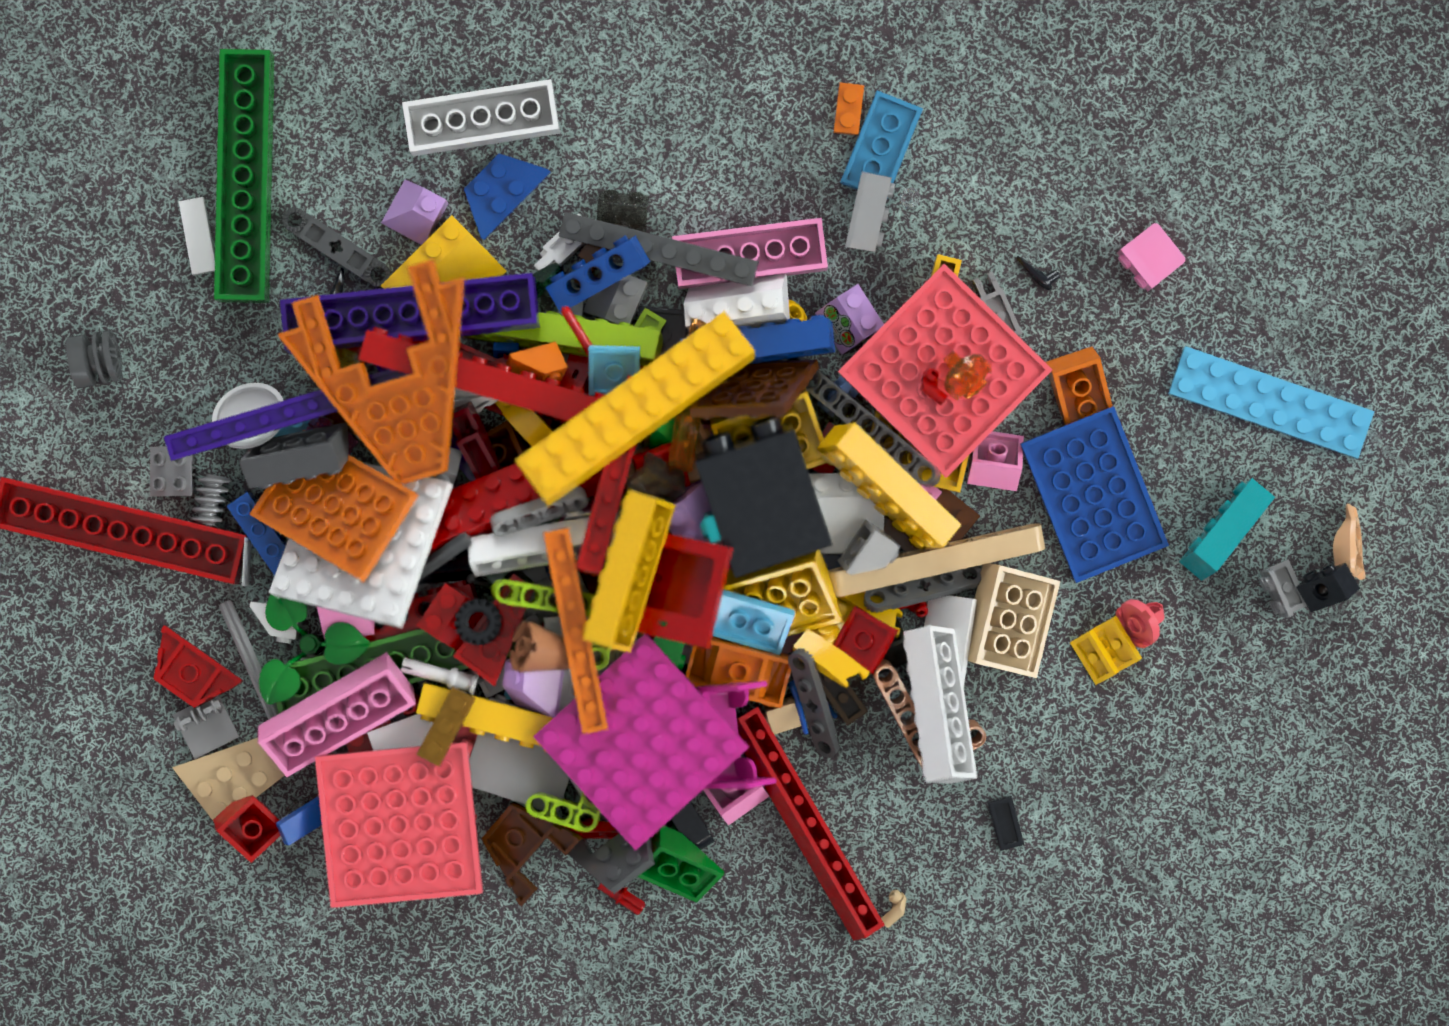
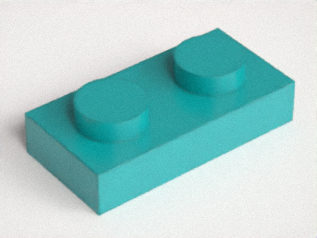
[700,511,721,543]

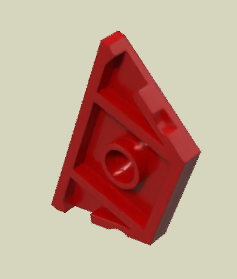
[154,625,244,708]

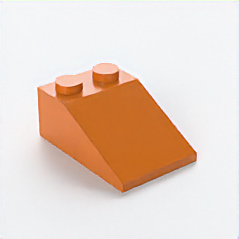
[1045,346,1112,425]

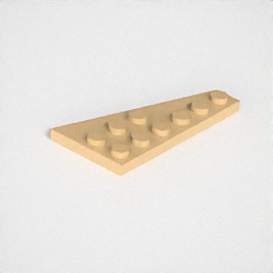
[172,738,285,822]

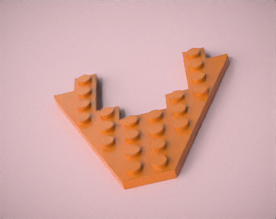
[278,259,465,485]

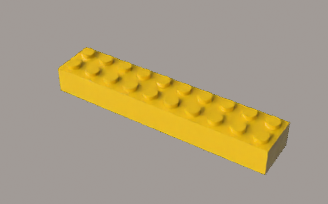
[515,311,755,507]

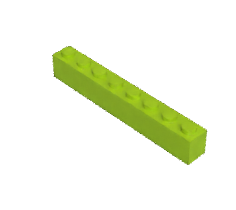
[463,311,663,366]

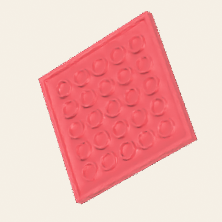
[838,264,1052,478]
[315,741,483,908]

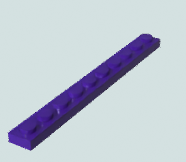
[164,369,409,461]

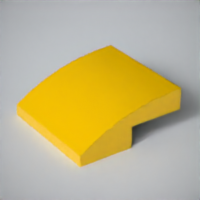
[1070,616,1142,685]

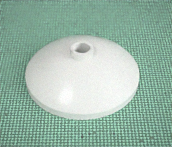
[212,383,284,449]

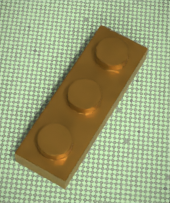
[416,687,476,767]

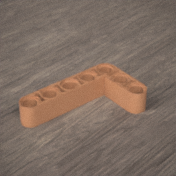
[871,659,986,767]

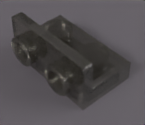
[627,452,686,503]

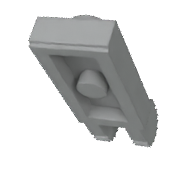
[973,271,1022,336]

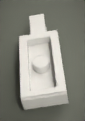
[534,214,585,272]

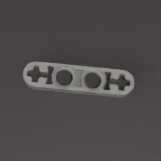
[490,487,588,536]

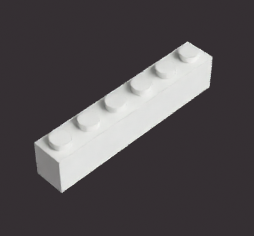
[468,513,620,577]

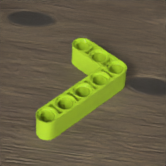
[491,579,611,670]
[526,792,602,832]

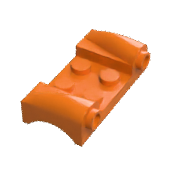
[685,636,791,708]

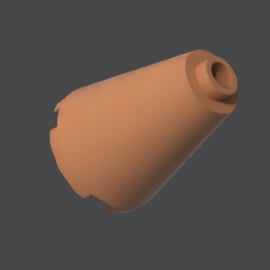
[510,622,570,672]

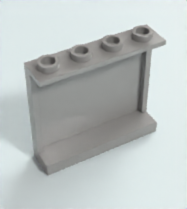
[469,693,569,814]

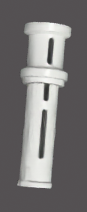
[401,657,479,696]

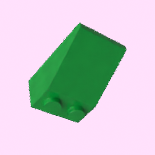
[637,825,724,903]

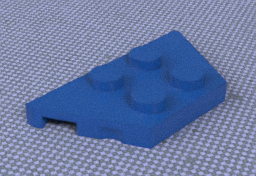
[464,154,551,241]

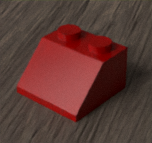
[213,795,281,863]

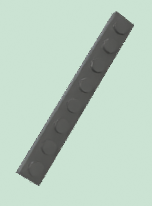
[558,212,759,286]

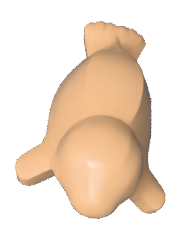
[1333,504,1365,580]

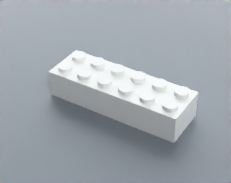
[402,79,560,156]
[903,625,977,784]

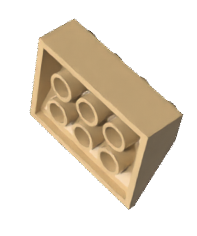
[968,563,1060,678]

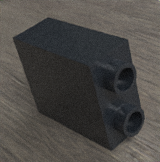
[695,416,832,578]

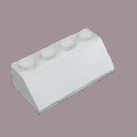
[684,274,790,333]

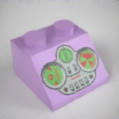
[815,284,884,355]

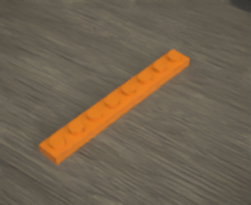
[543,527,608,734]

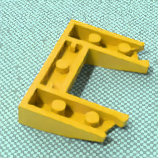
[793,591,903,688]

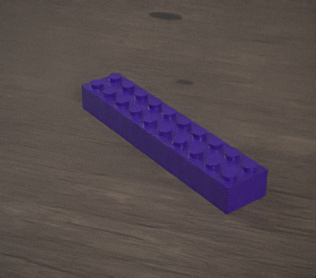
[280,273,540,355]

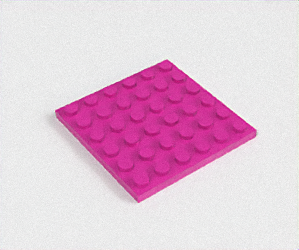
[533,634,749,851]

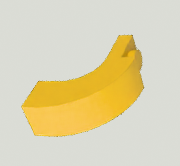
[495,401,555,447]

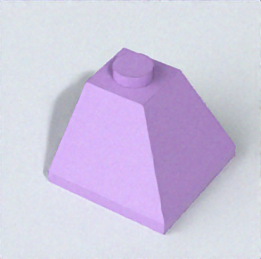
[381,180,449,245]
[503,660,564,718]

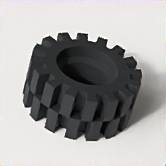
[454,599,502,645]

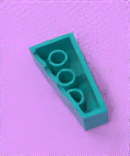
[1179,478,1275,581]

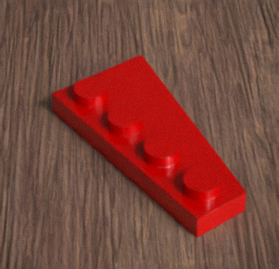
[454,574,534,686]

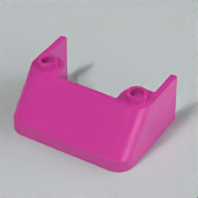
[696,681,776,789]

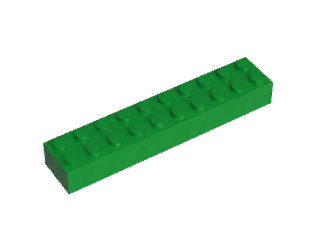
[214,49,275,303]

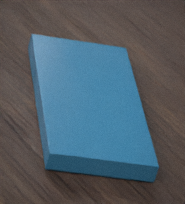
[840,90,923,201]

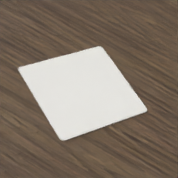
[242,537,252,586]

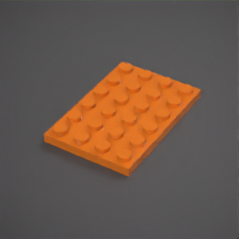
[249,429,419,582]

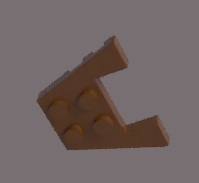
[481,802,583,906]

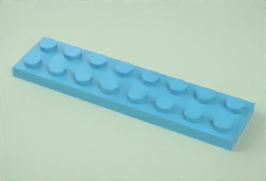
[1168,346,1374,459]

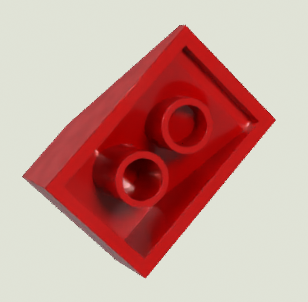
[417,582,484,651]

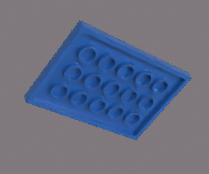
[1020,406,1169,583]

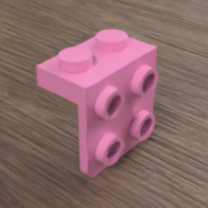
[1117,223,1185,291]

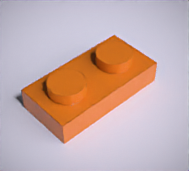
[833,82,864,136]

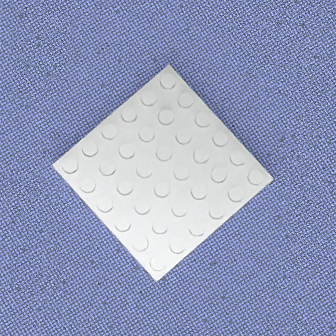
[269,462,453,628]

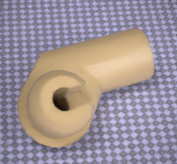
[881,890,906,928]

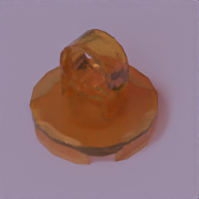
[943,351,992,400]

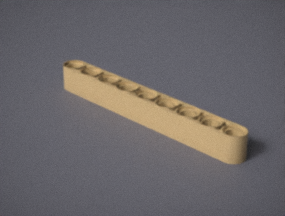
[828,523,1045,597]

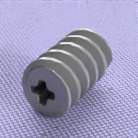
[190,473,231,527]

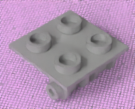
[150,446,196,497]
[173,696,240,759]

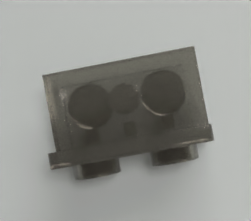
[597,190,649,232]

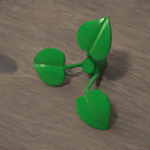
[259,594,370,705]

